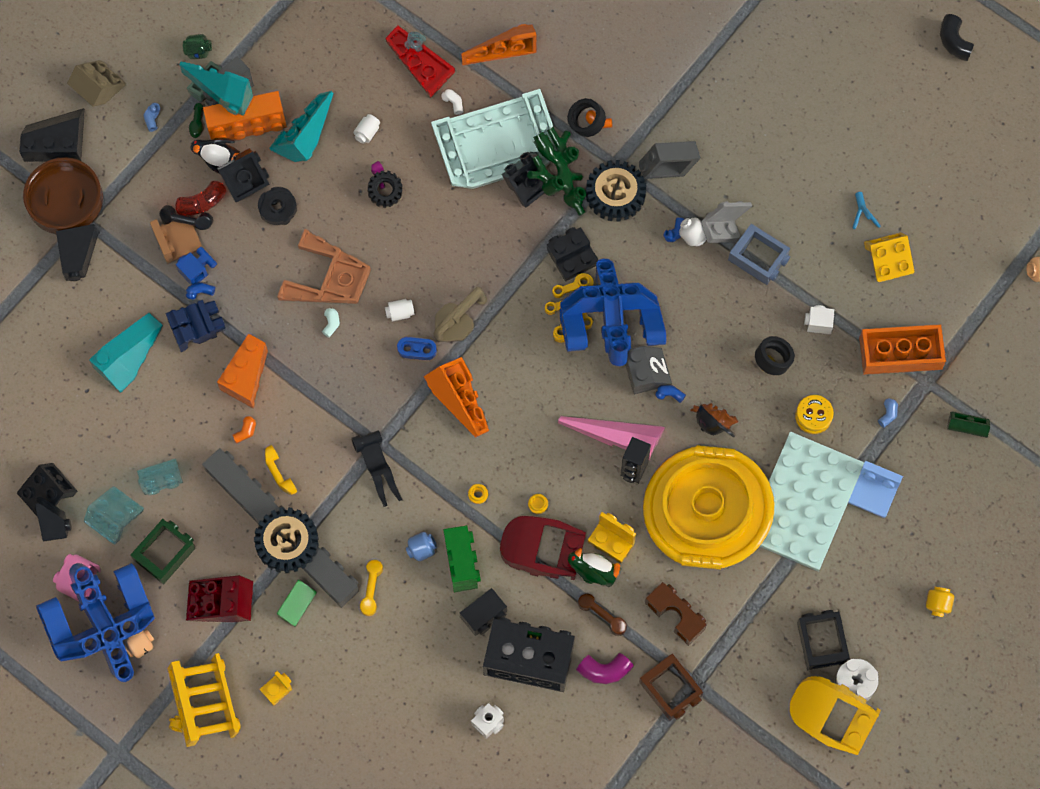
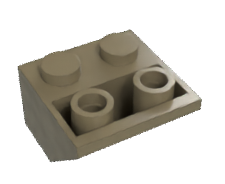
[67,60,126,107]

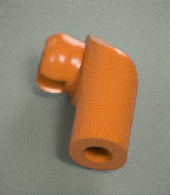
[585,110,612,128]

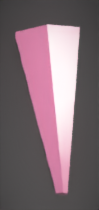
[558,416,665,460]

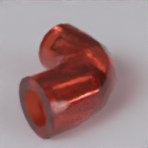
[175,181,226,216]

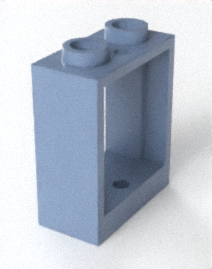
[728,224,790,285]

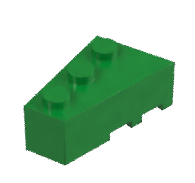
[443,525,481,593]

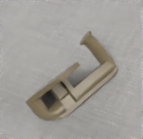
[434,287,487,342]

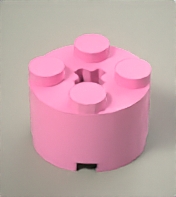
[53,554,100,602]

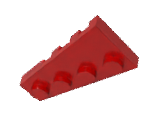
[386,25,455,98]

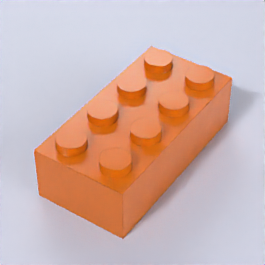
[203,91,287,140]
[859,324,946,375]

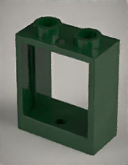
[130,519,196,585]

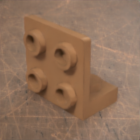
[150,216,203,264]

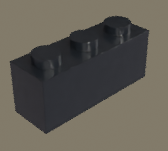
[620,437,651,484]

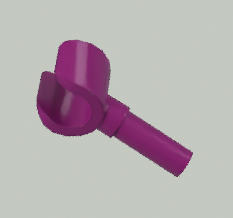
[371,161,385,189]

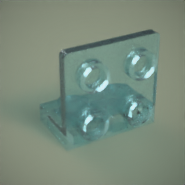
[137,459,183,495]
[84,486,144,545]

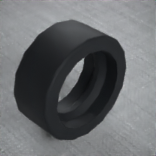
[567,98,606,137]
[755,336,795,375]

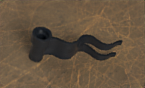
[351,430,402,507]

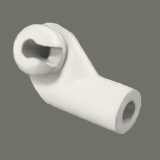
[441,89,463,115]

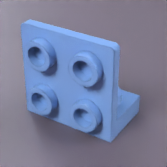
[848,461,903,518]

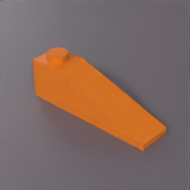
[461,24,537,65]

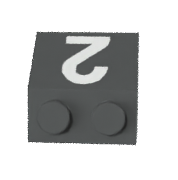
[625,346,672,395]

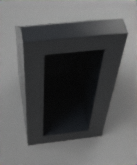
[35,497,71,542]

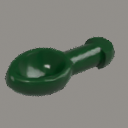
[189,103,203,138]

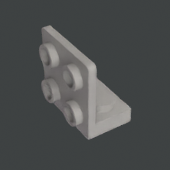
[701,201,752,243]

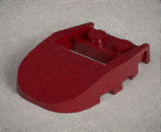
[500,516,586,580]

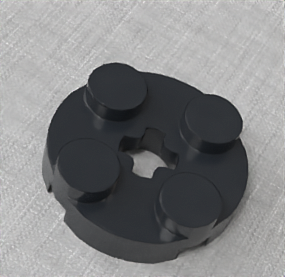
[258,187,297,225]

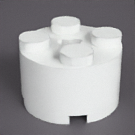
[834,659,878,705]

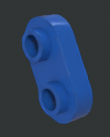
[397,337,437,360]

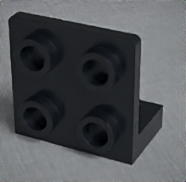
[17,463,78,517]

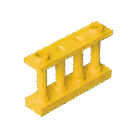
[167,653,240,747]

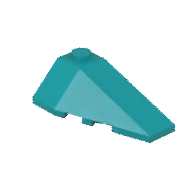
[179,61,253,116]
[269,91,334,162]
[89,313,163,393]

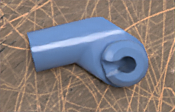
[143,103,161,132]
[878,398,898,428]

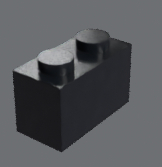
[460,588,507,636]

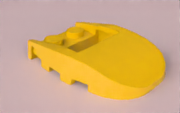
[790,676,881,755]

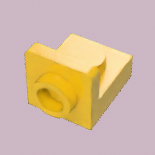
[259,671,292,706]

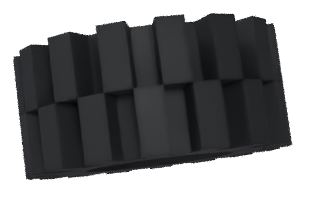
[367,170,403,208]

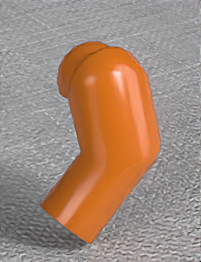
[232,416,256,444]

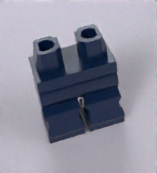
[165,300,225,353]

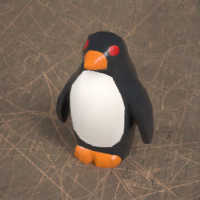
[190,137,240,174]

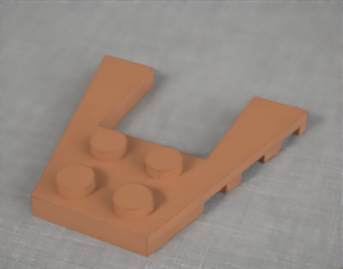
[277,229,371,304]

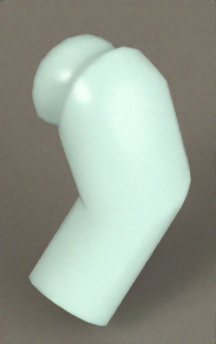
[322,308,340,338]

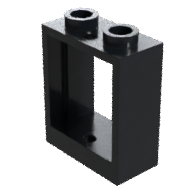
[797,610,850,670]

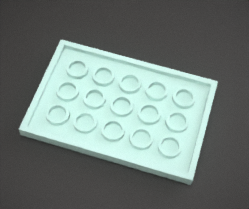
[759,432,864,572]

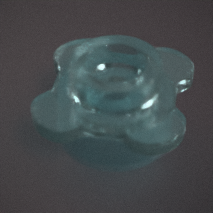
[404,32,426,52]

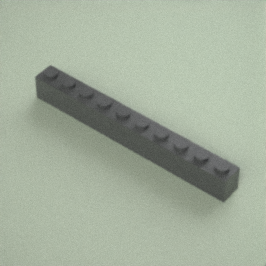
[202,448,359,608]

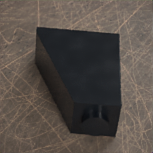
[56,224,98,281]

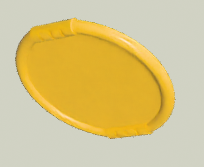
[643,445,775,570]

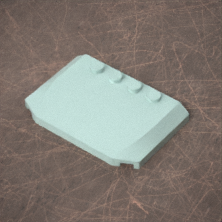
[431,89,557,189]

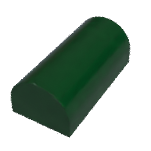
[947,411,990,438]

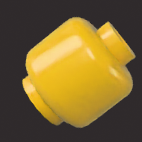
[926,586,954,617]

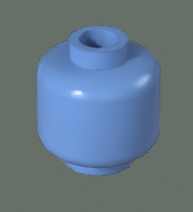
[406,532,437,562]

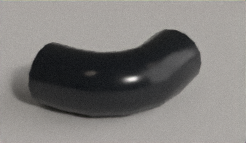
[940,14,974,61]

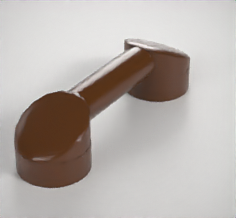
[578,593,627,636]

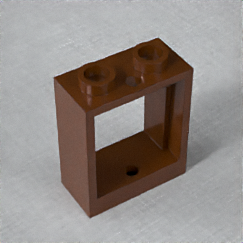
[639,653,703,721]

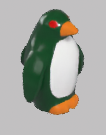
[568,548,620,587]

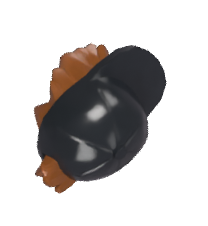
[690,403,738,438]

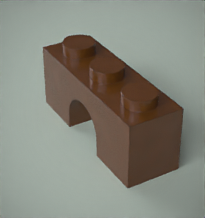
[645,582,707,646]

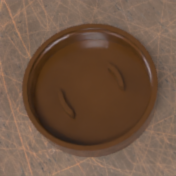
[23,158,103,234]

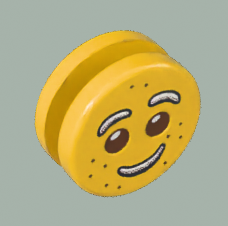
[795,395,834,434]

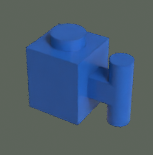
[175,247,217,285]

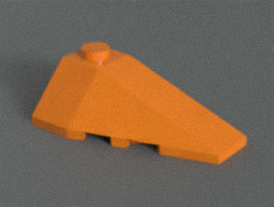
[423,357,489,438]

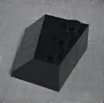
[19,108,85,162]

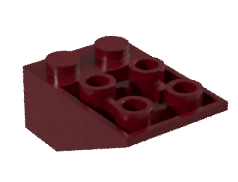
[186,575,253,622]

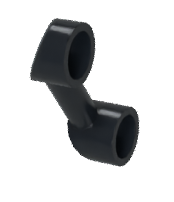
[159,205,213,230]

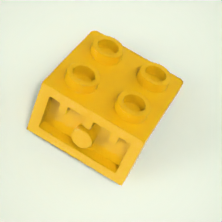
[864,232,915,282]
[587,512,636,564]

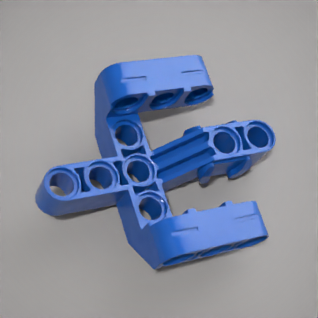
[560,259,666,366]
[36,563,155,682]

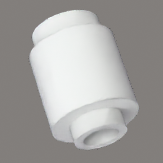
[353,114,380,144]
[385,299,415,322]

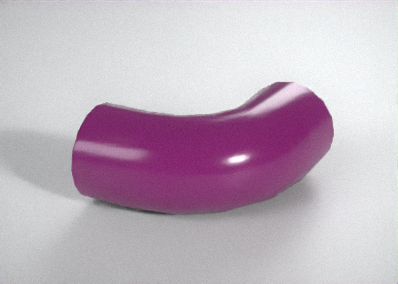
[576,653,634,684]

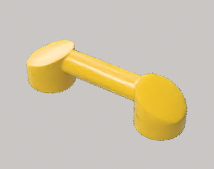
[265,445,297,495]
[360,560,383,616]

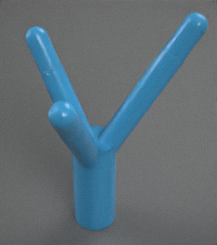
[853,192,881,229]

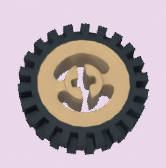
[586,160,646,222]
[254,507,319,573]

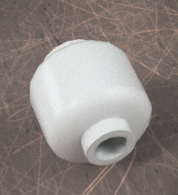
[679,218,707,246]

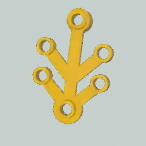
[545,273,596,343]

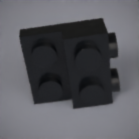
[217,148,270,203]
[501,152,544,208]
[547,227,598,282]

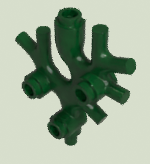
[527,127,586,216]

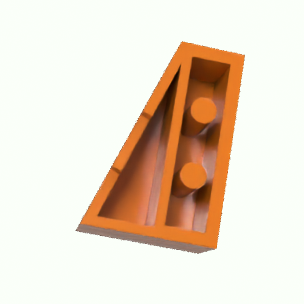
[217,334,268,408]

